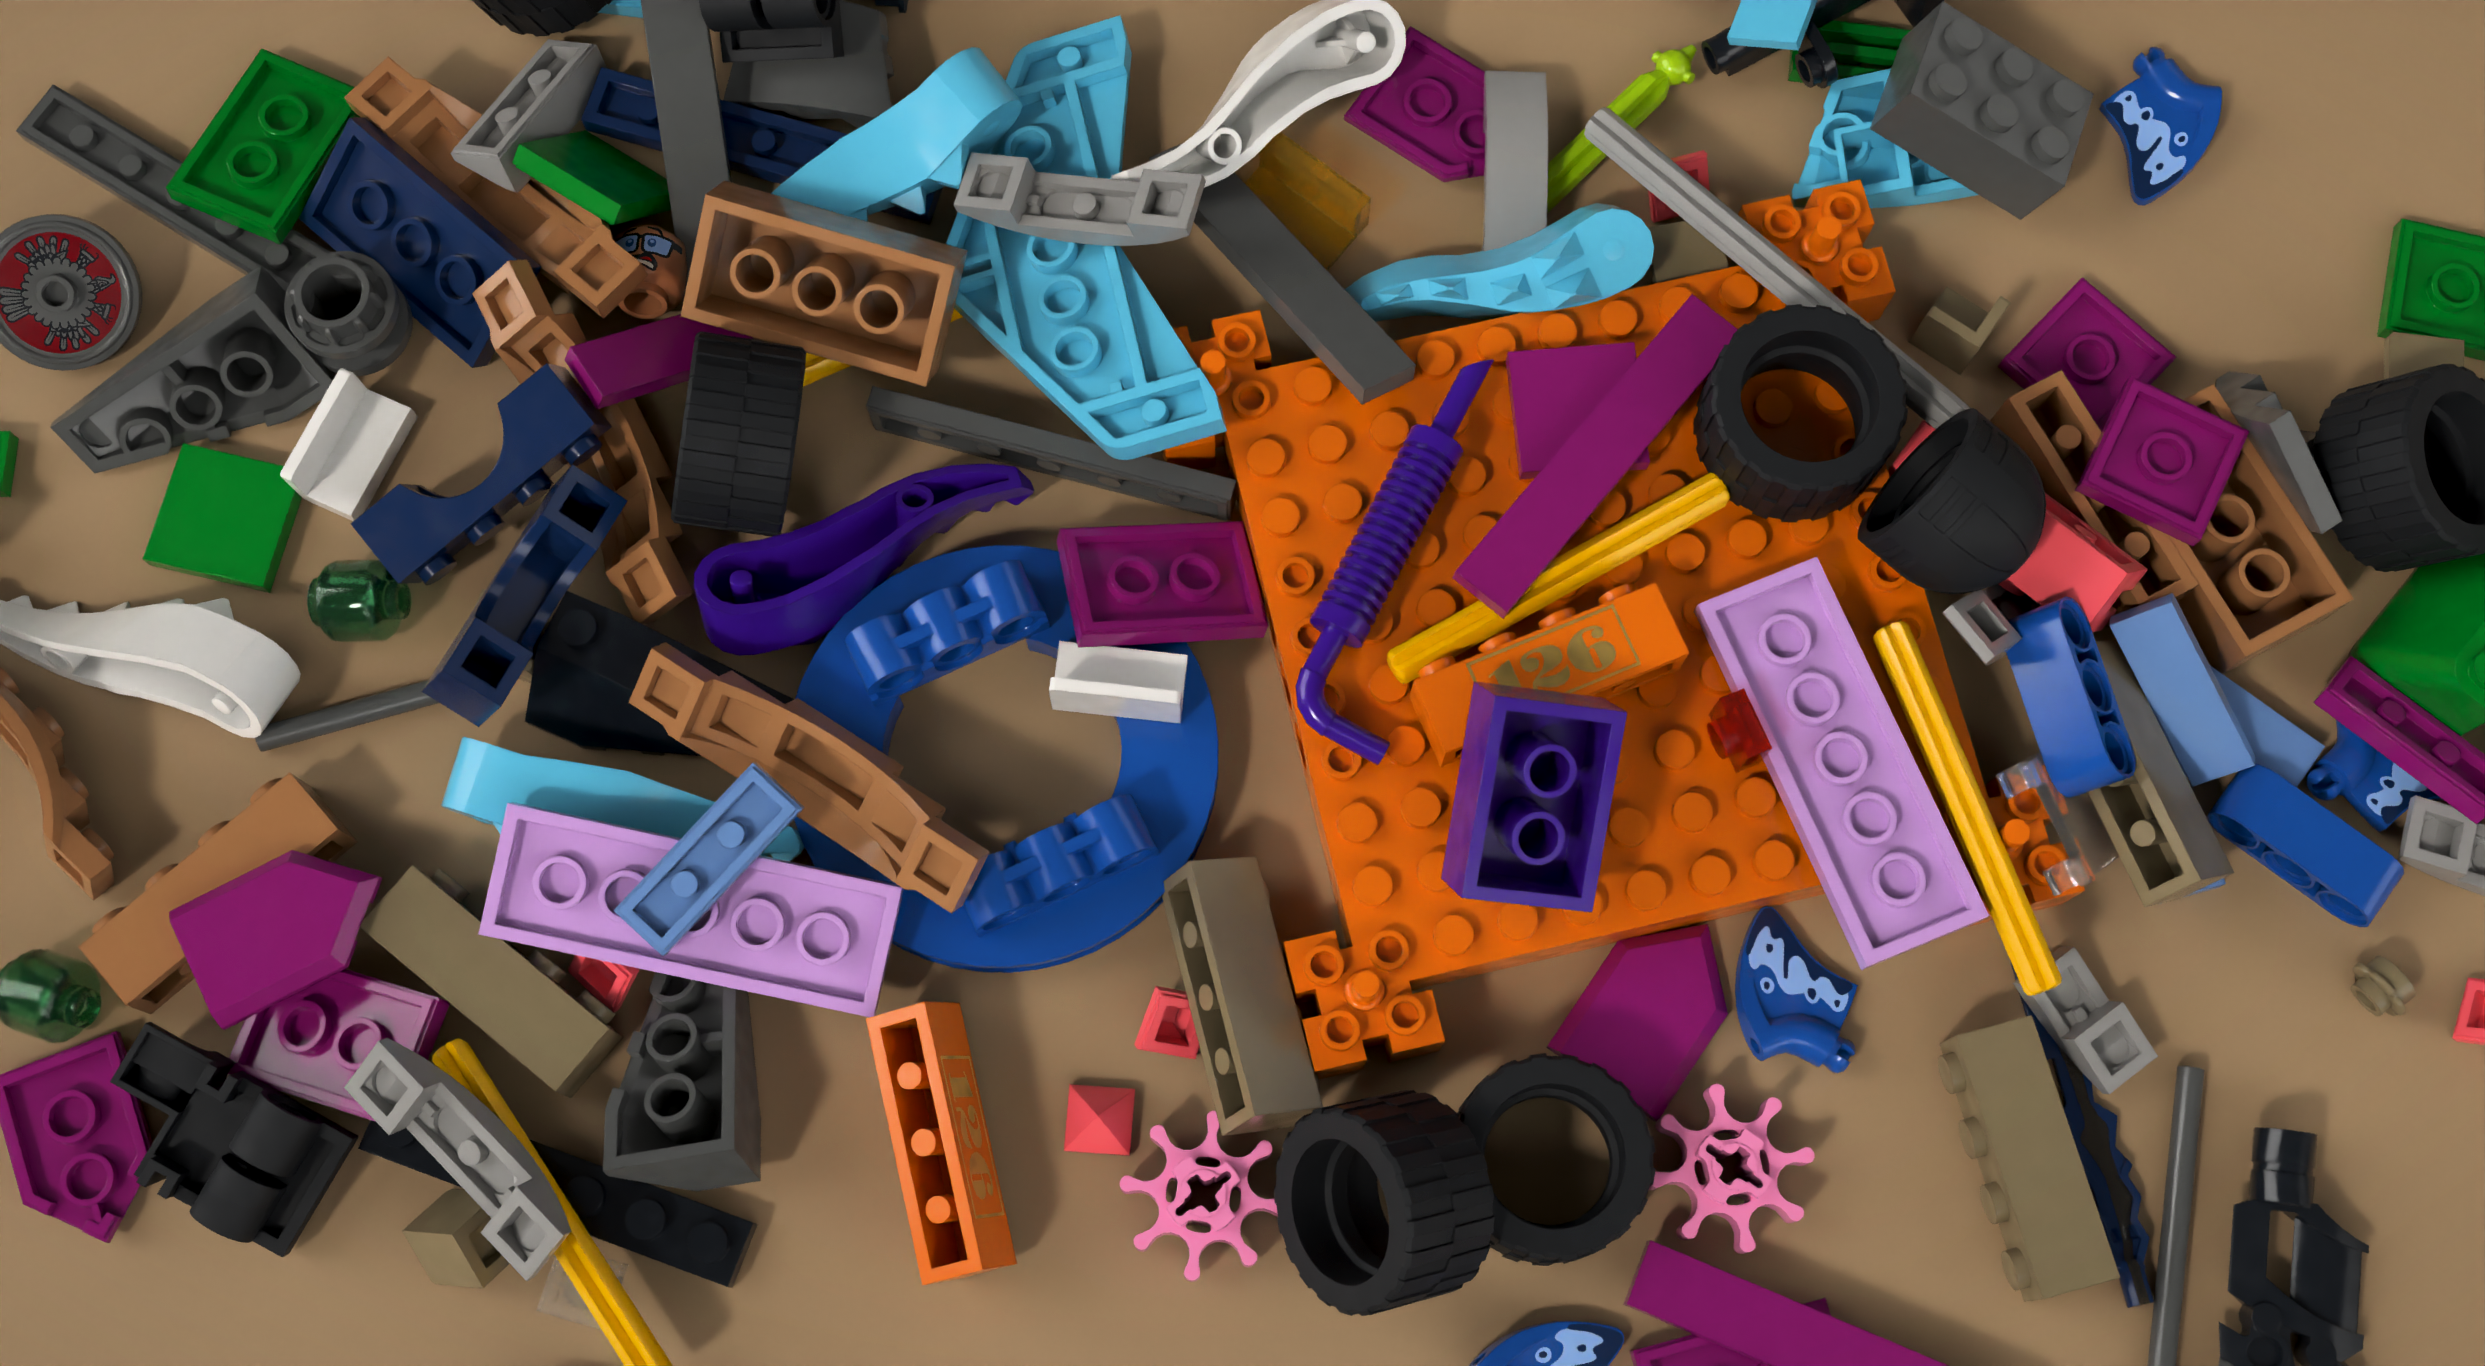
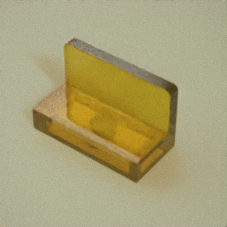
[1245,132,1371,271]

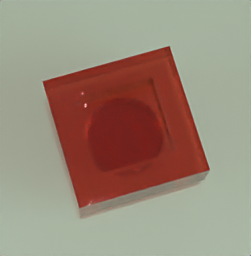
[1707,688,1772,773]

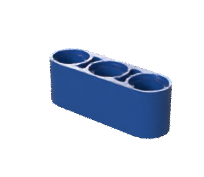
[2006,596,2136,798]
[2207,763,2405,928]

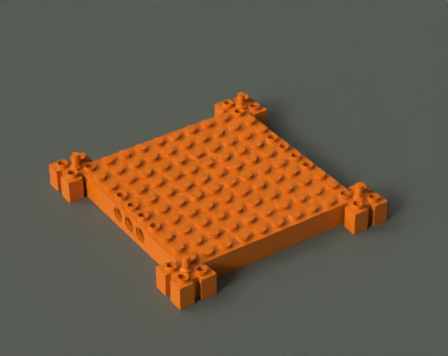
[1161,179,2085,1079]

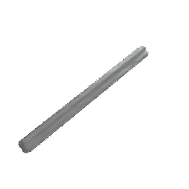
[1584,107,1971,429]

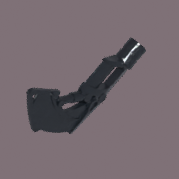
[2219,1127,2369,1366]

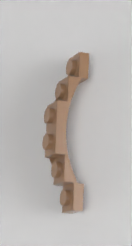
[344,56,648,319]
[472,259,694,624]
[628,642,990,913]
[0,667,115,901]

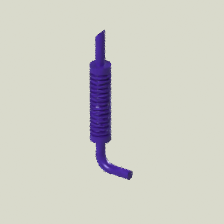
[1295,359,1494,765]

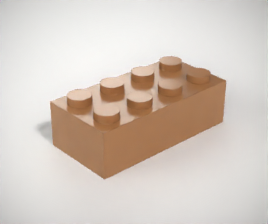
[680,180,968,387]
[2167,384,2354,674]

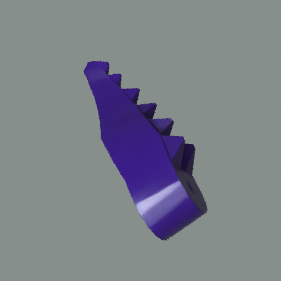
[694,463,1034,656]

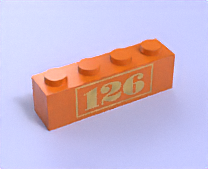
[1409,582,1689,767]
[866,1001,1017,1286]

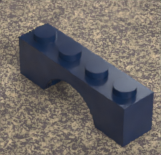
[351,363,612,586]
[421,465,628,727]

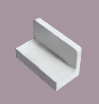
[280,368,418,521]
[1049,641,1188,723]

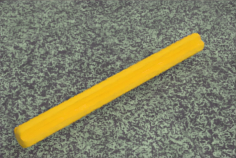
[1386,473,1730,684]
[1873,621,2062,996]
[432,1038,672,1366]

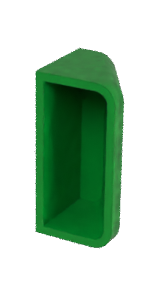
[2349,553,2485,736]

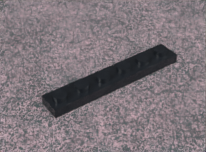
[358,1120,758,1288]

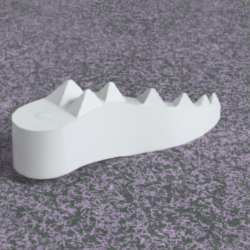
[1111,0,1406,188]
[0,595,301,738]

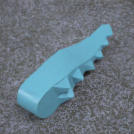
[771,47,1023,222]
[1345,203,1654,322]
[441,737,804,862]

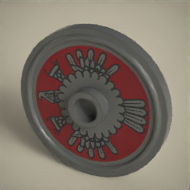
[0,214,142,371]

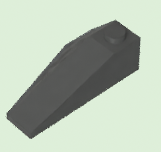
[50,265,336,473]
[603,972,761,1191]

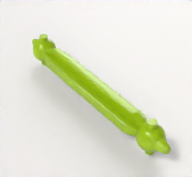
[1547,45,1697,213]

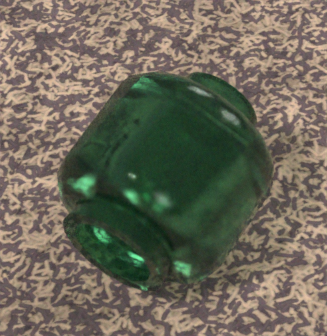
[307,559,411,642]
[0,949,101,1043]

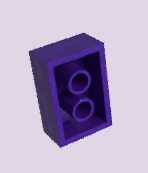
[1441,681,1627,912]

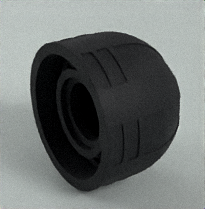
[1858,408,2046,594]

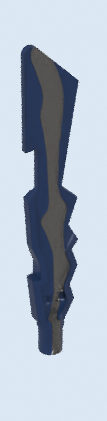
[2011,963,2154,1308]

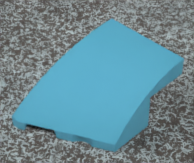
[1792,68,1978,208]

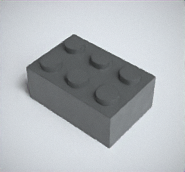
[1870,1,2094,220]

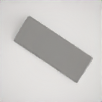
[451,39,607,192]

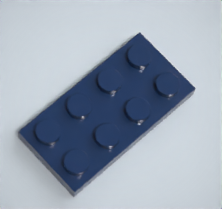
[299,117,542,368]

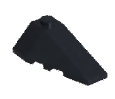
[525,591,794,756]

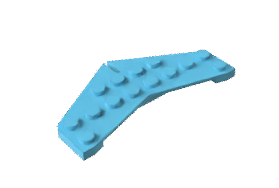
[946,15,1227,460]

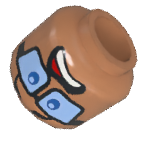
[613,224,687,319]

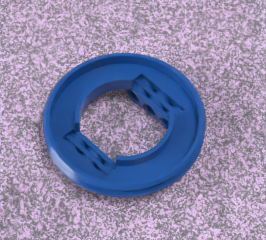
[794,545,1219,973]

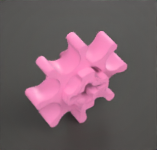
[1649,1084,1815,1254]
[1120,1111,1278,1282]

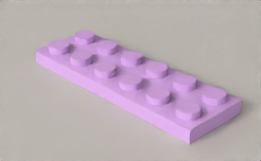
[1694,557,1989,970]
[478,802,903,1017]

